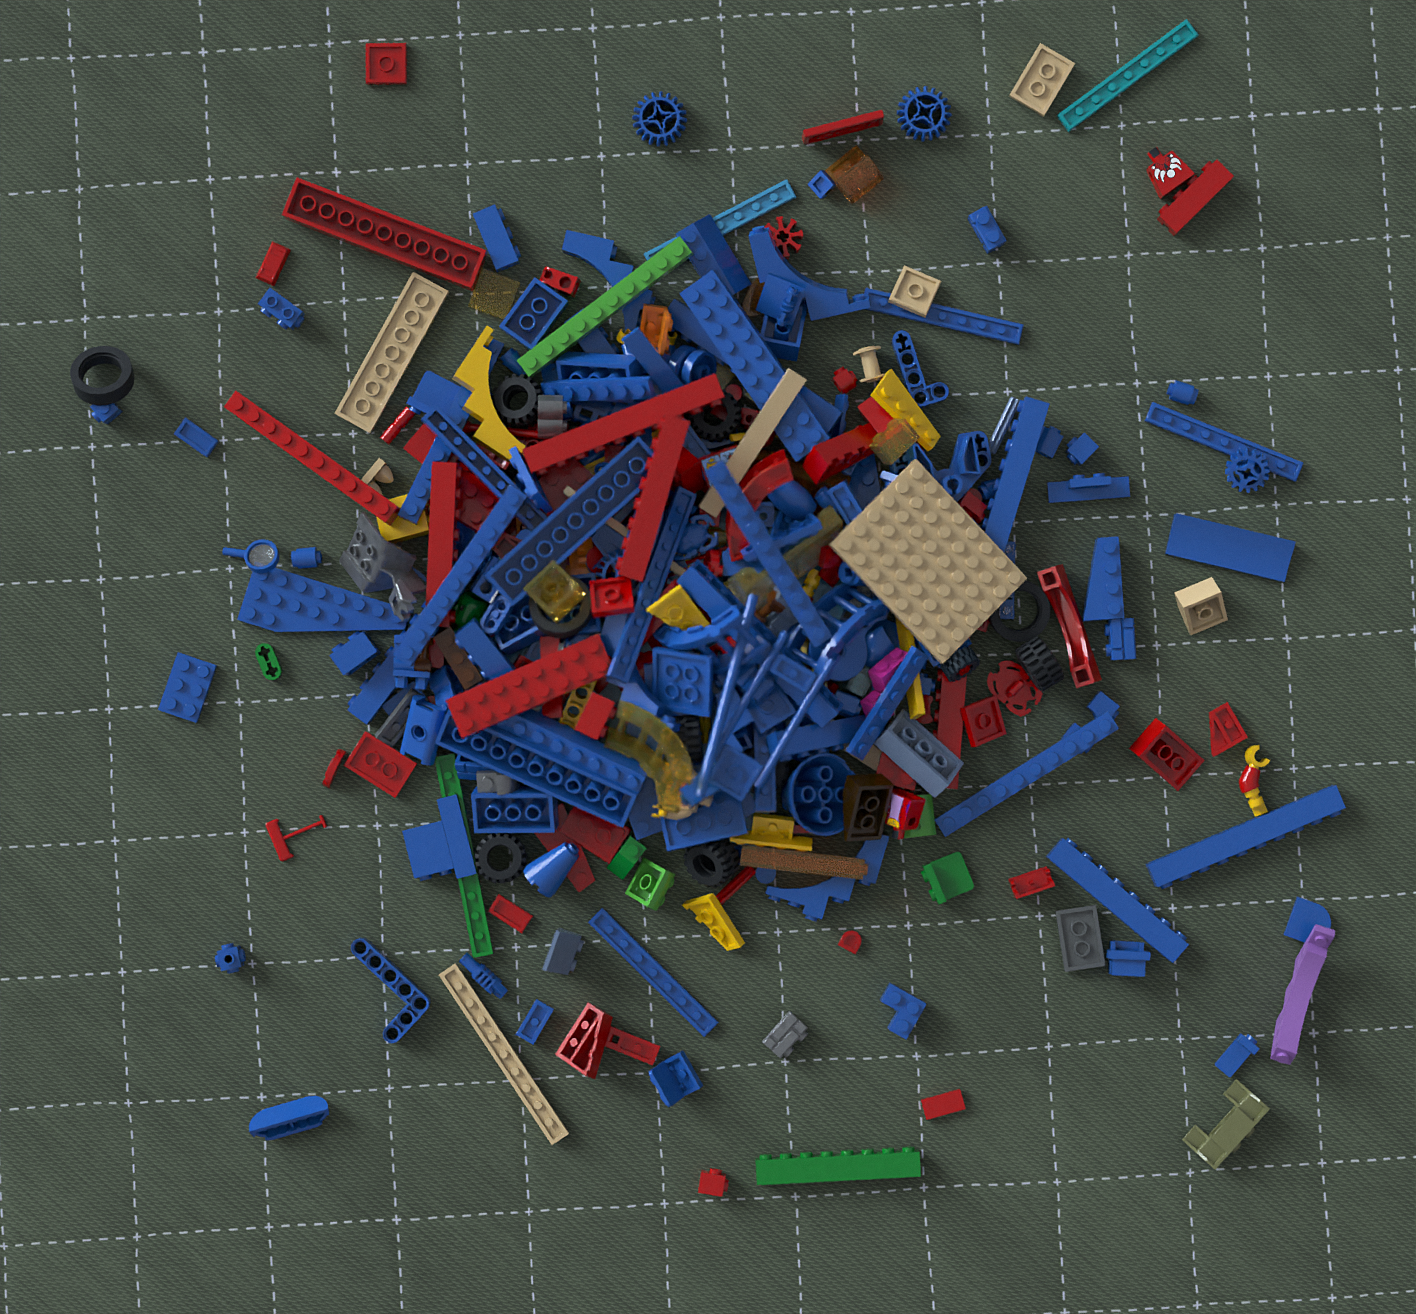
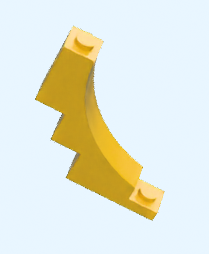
[452,325,526,466]

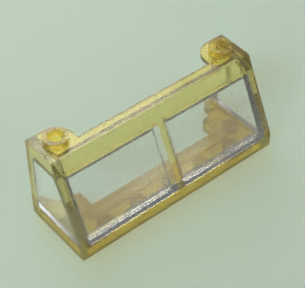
[723,505,843,609]

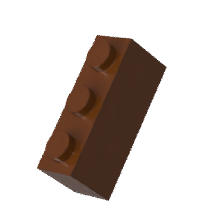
[433,627,484,690]

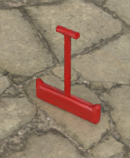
[265,815,327,862]

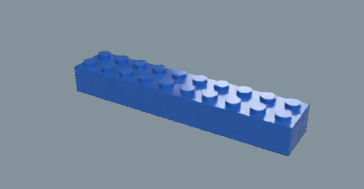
[679,270,832,462]
[483,436,653,606]
[435,709,638,828]

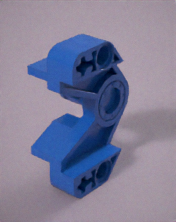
[887,431,991,502]

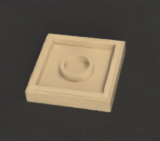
[888,265,941,318]

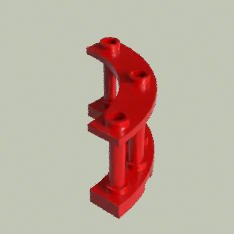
[725,449,793,562]

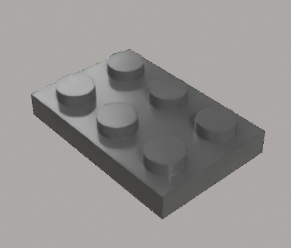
[1055,905,1105,972]

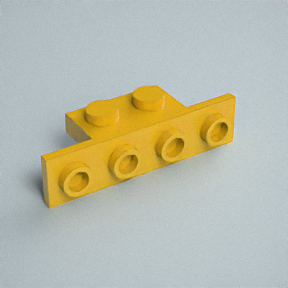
[730,813,812,852]

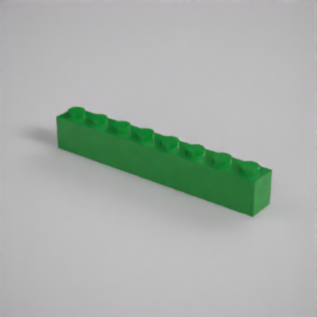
[755,1146,921,1185]

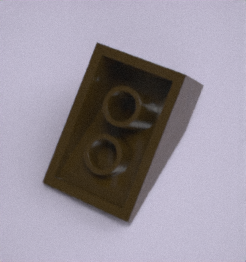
[843,774,894,842]

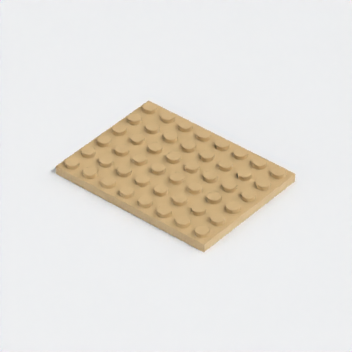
[829,459,1027,664]

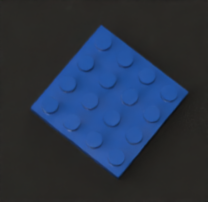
[651,759,748,852]

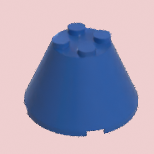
[781,753,855,836]

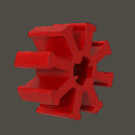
[765,216,803,259]

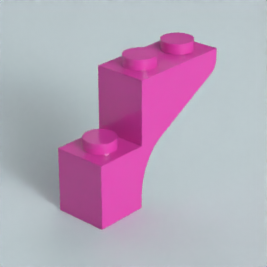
[860,647,908,718]

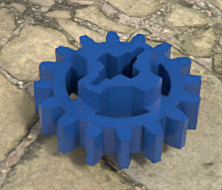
[1225,448,1270,493]

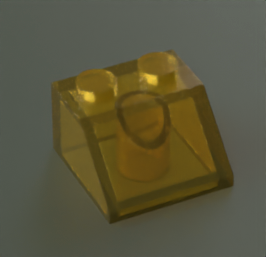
[523,560,586,624]

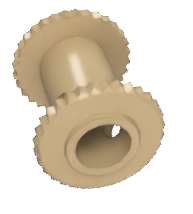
[853,346,885,383]

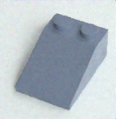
[542,927,584,975]

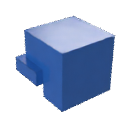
[1107,940,1151,977]

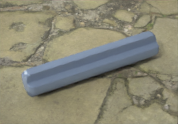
[989,397,1019,454]

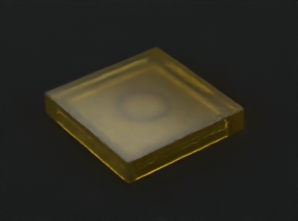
[468,268,520,320]

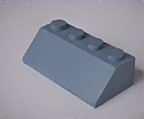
[874,709,964,798]

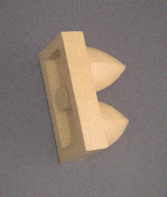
[361,458,393,495]

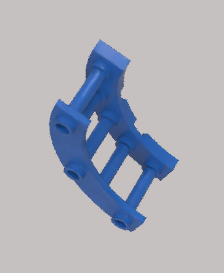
[785,583,889,681]
[652,605,770,674]

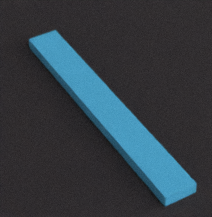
[644,179,796,260]

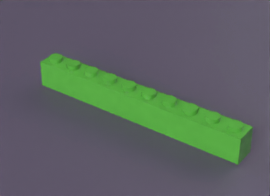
[517,236,694,378]

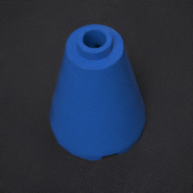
[523,842,579,898]

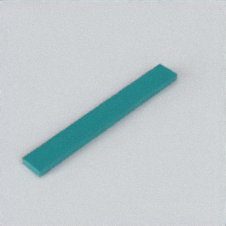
[1057,19,1199,132]

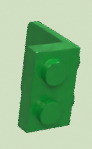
[921,852,974,904]

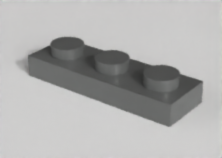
[375,688,429,747]

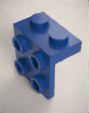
[406,371,460,415]
[649,1050,703,1107]

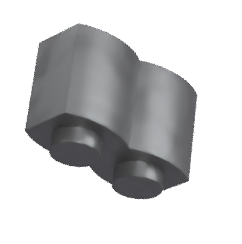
[538,395,567,439]

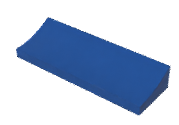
[1165,513,1296,582]

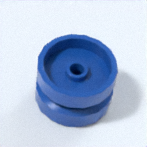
[668,345,717,385]

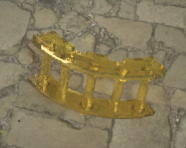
[605,700,693,814]

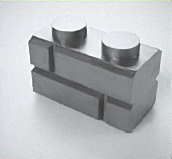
[762,1011,808,1059]

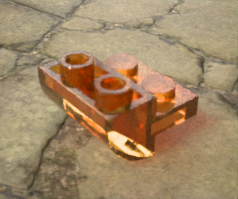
[825,145,883,204]

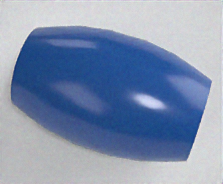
[767,480,817,521]

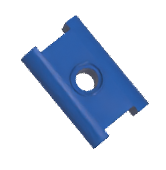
[400,695,447,765]

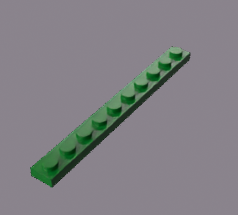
[435,753,494,958]

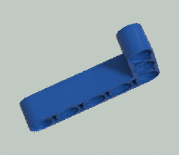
[351,938,431,1043]

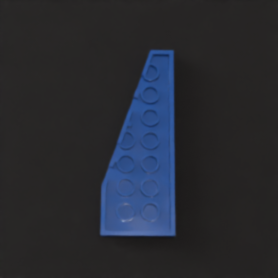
[237,562,408,632]

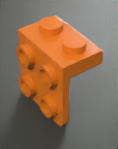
[639,303,673,356]

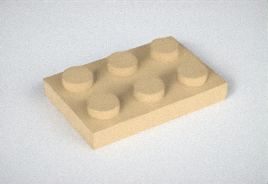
[1009,43,1075,117]

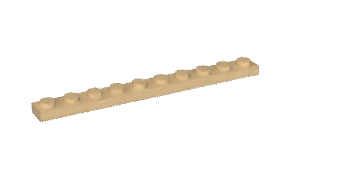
[439,963,569,1145]

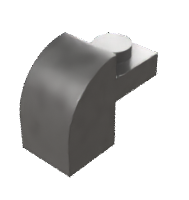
[476,770,521,795]

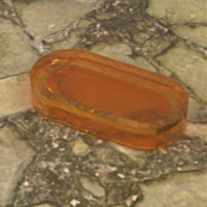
[741,278,765,317]

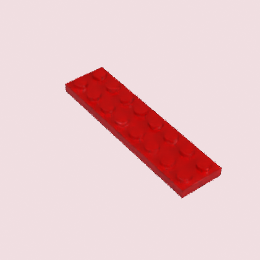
[446,634,611,739]

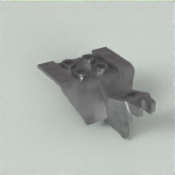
[339,512,427,622]

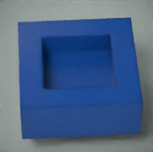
[808,170,836,199]

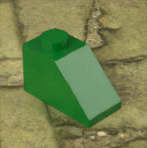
[607,836,647,880]

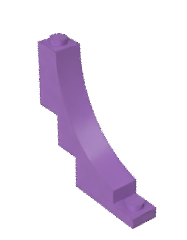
[1270,924,1335,1065]

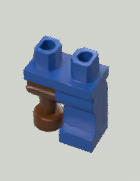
[393,635,433,690]

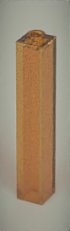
[740,844,868,880]

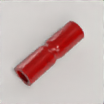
[380,406,415,445]

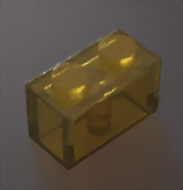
[869,418,920,465]

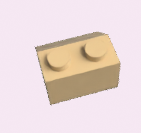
[1174,577,1228,636]

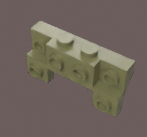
[1182,1079,1270,1169]

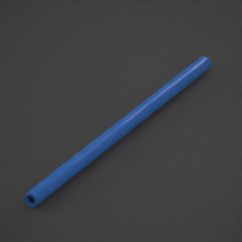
[695,594,759,798]

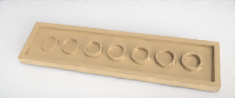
[334,272,449,434]

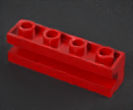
[1157,159,1234,236]

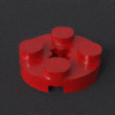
[703,549,723,577]

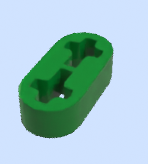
[255,643,282,680]

